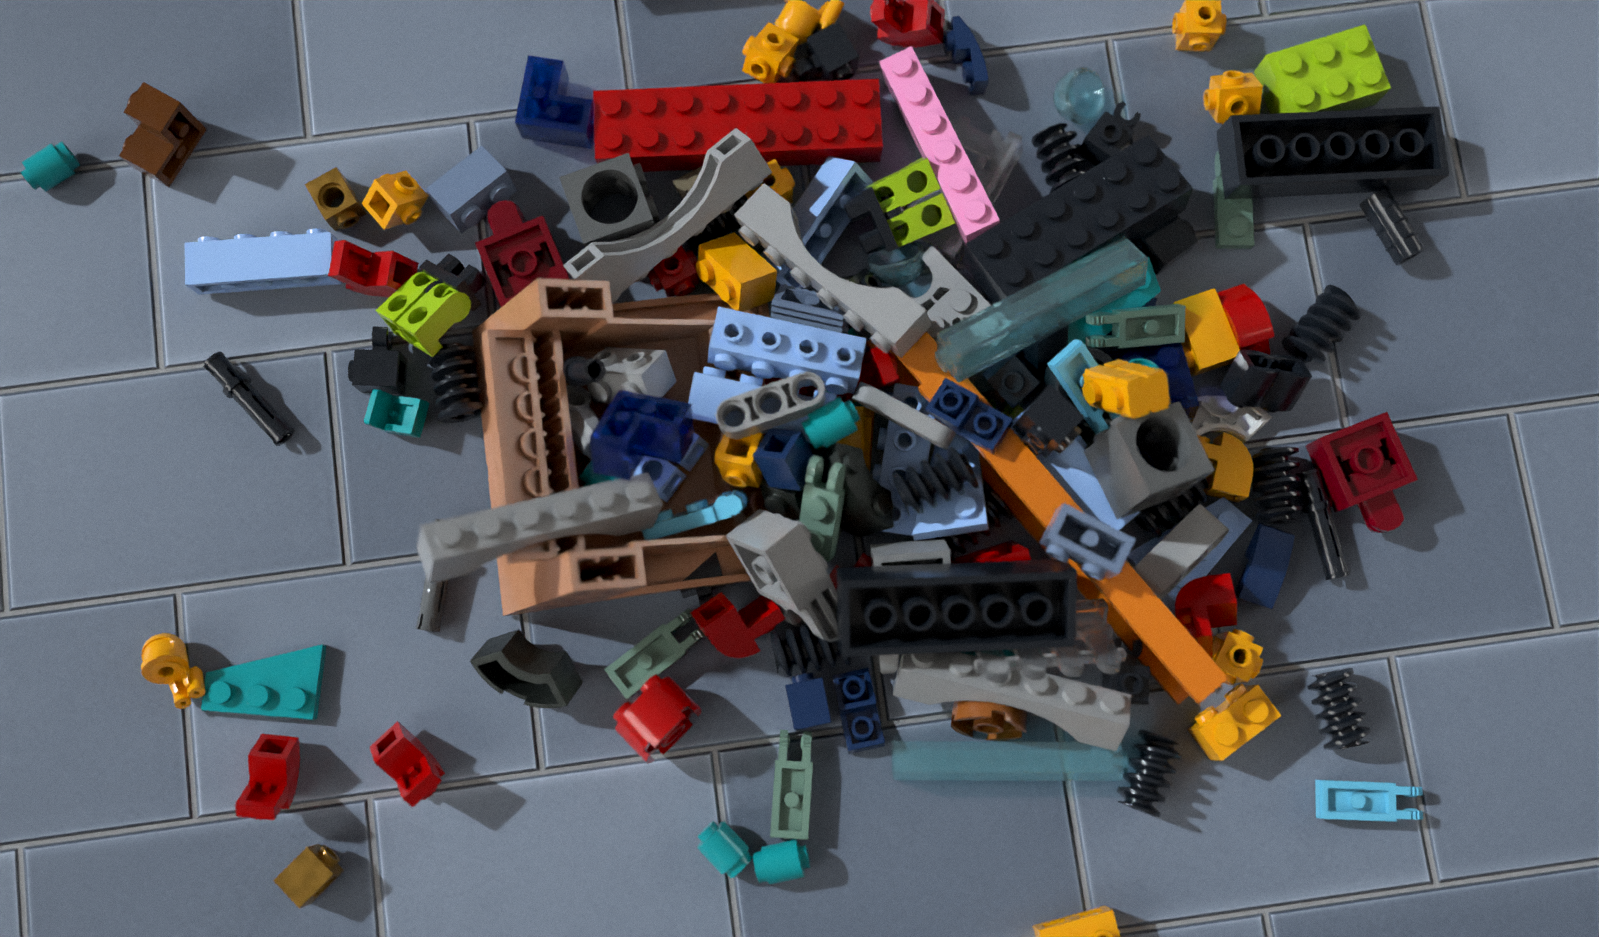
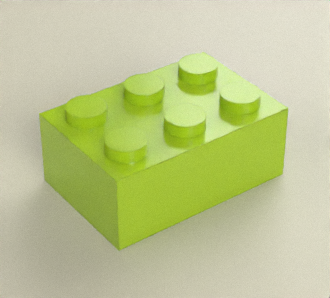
[1254,24,1391,114]

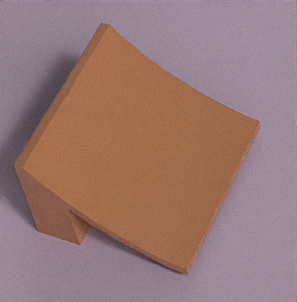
[472,279,770,616]

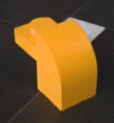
[1197,432,1253,503]

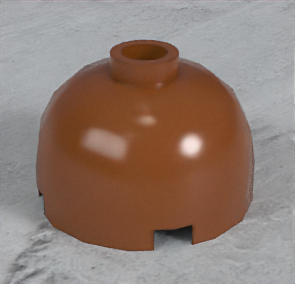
[951,701,1027,741]

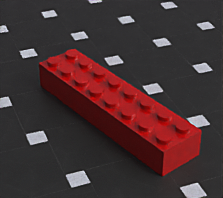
[593,79,883,172]

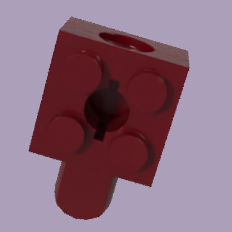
[475,200,571,307]
[1305,412,1418,533]

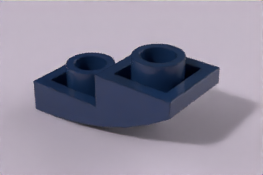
[944,16,989,96]
[925,378,1013,455]
[1235,522,1295,609]
[832,668,885,754]

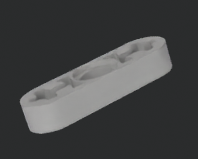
[851,381,956,450]

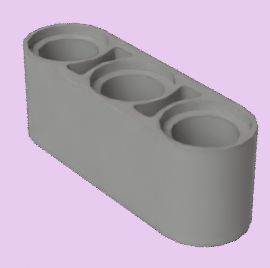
[716,372,825,440]
[1133,504,1229,600]

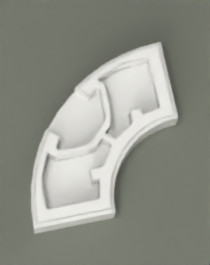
[1182,395,1272,443]

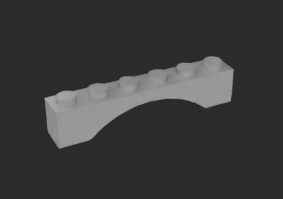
[563,128,772,303]
[734,183,932,358]
[417,472,663,584]
[893,652,1131,751]

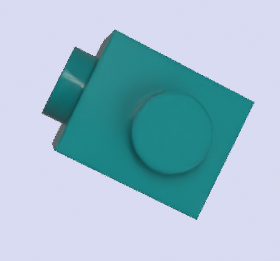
[364,389,430,438]

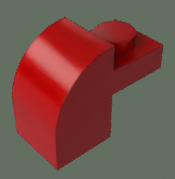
[870,0,945,47]
[328,240,418,298]
[1217,283,1274,365]
[833,347,901,404]
[1175,573,1237,659]
[691,592,785,658]
[369,721,445,808]
[235,734,300,820]

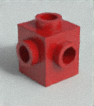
[647,245,700,297]

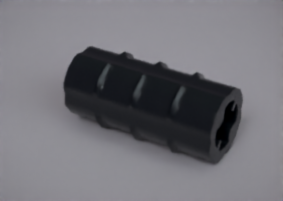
[1359,188,1425,265]

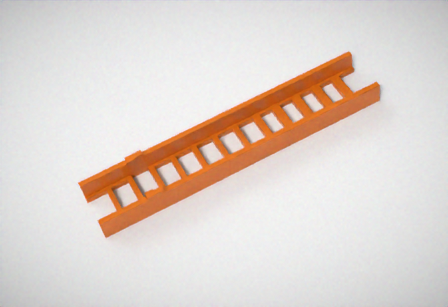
[866,331,1228,705]

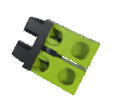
[843,158,955,254]
[375,253,487,357]

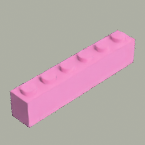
[879,46,1000,244]

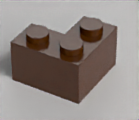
[119,82,207,188]

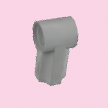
[566,385,614,460]

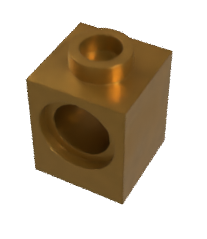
[305,167,366,231]
[273,844,344,909]

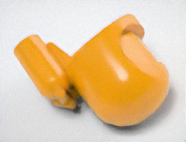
[775,0,845,45]
[141,633,205,709]

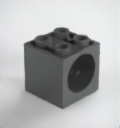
[559,153,660,247]
[1084,401,1215,520]

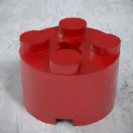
[613,674,702,764]

